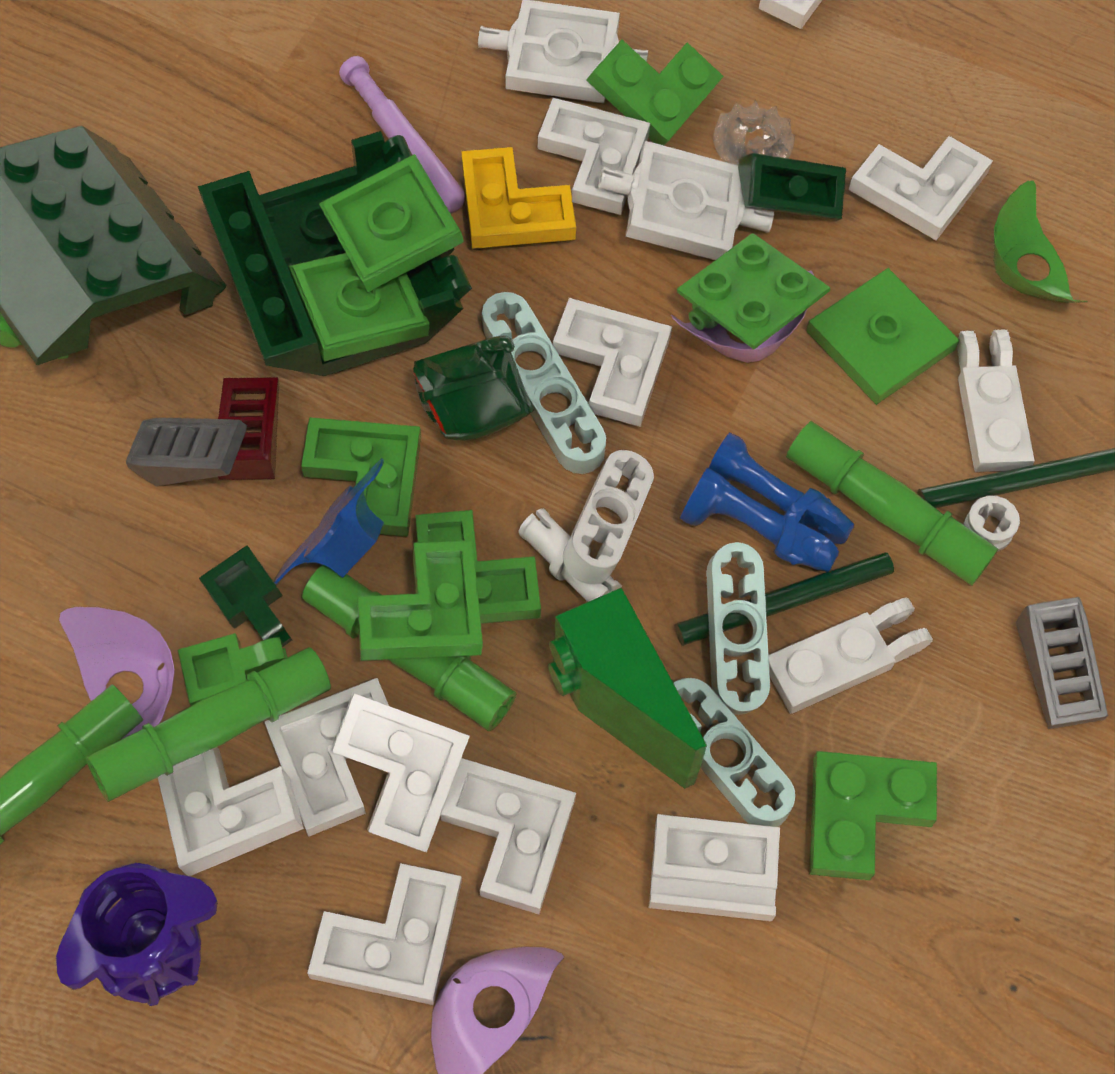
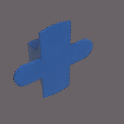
[274,458,384,585]

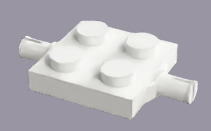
[478,0,648,103]
[598,141,774,260]

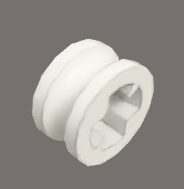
[963,496,1020,552]

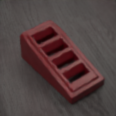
[218,377,279,480]

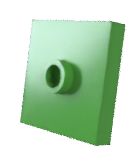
[319,154,465,292]
[289,253,429,361]
[806,268,960,405]

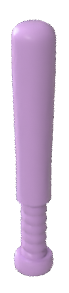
[339,56,465,213]

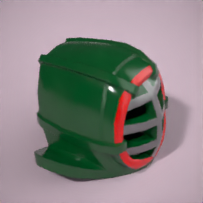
[413,336,534,441]

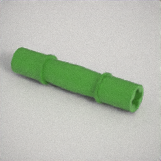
[786,421,999,586]
[302,565,517,731]
[86,647,331,802]
[0,684,143,845]

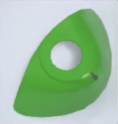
[993,180,1088,303]

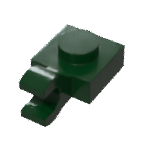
[199,545,292,647]

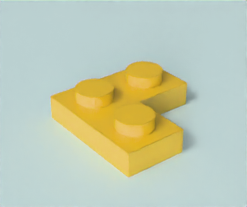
[461,147,576,249]

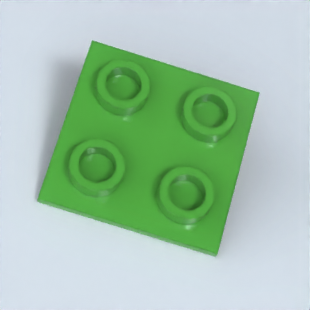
[677,233,830,349]

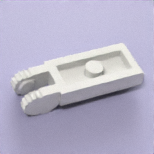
[957,329,1035,472]
[768,597,933,714]

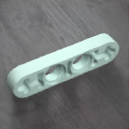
[482,292,606,474]

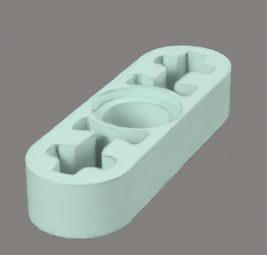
[706,542,770,715]
[674,678,795,827]

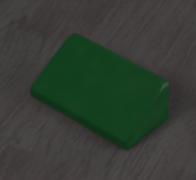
[738,153,846,220]

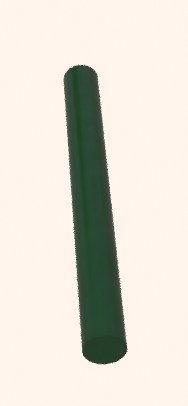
[917,448,1115,508]
[675,552,894,646]

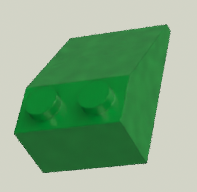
[548,587,707,789]

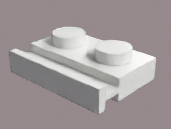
[649,814,780,921]

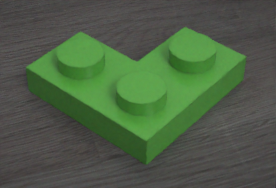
[586,39,724,146]
[301,417,421,537]
[415,510,541,624]
[357,541,483,661]
[809,751,937,880]

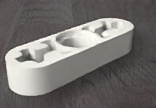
[563,450,654,584]

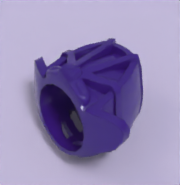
[56,863,218,1006]

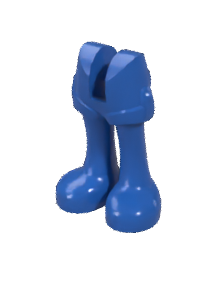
[680,432,854,572]

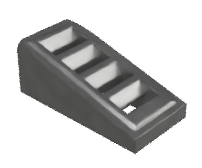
[126,418,247,486]
[1015,597,1108,729]

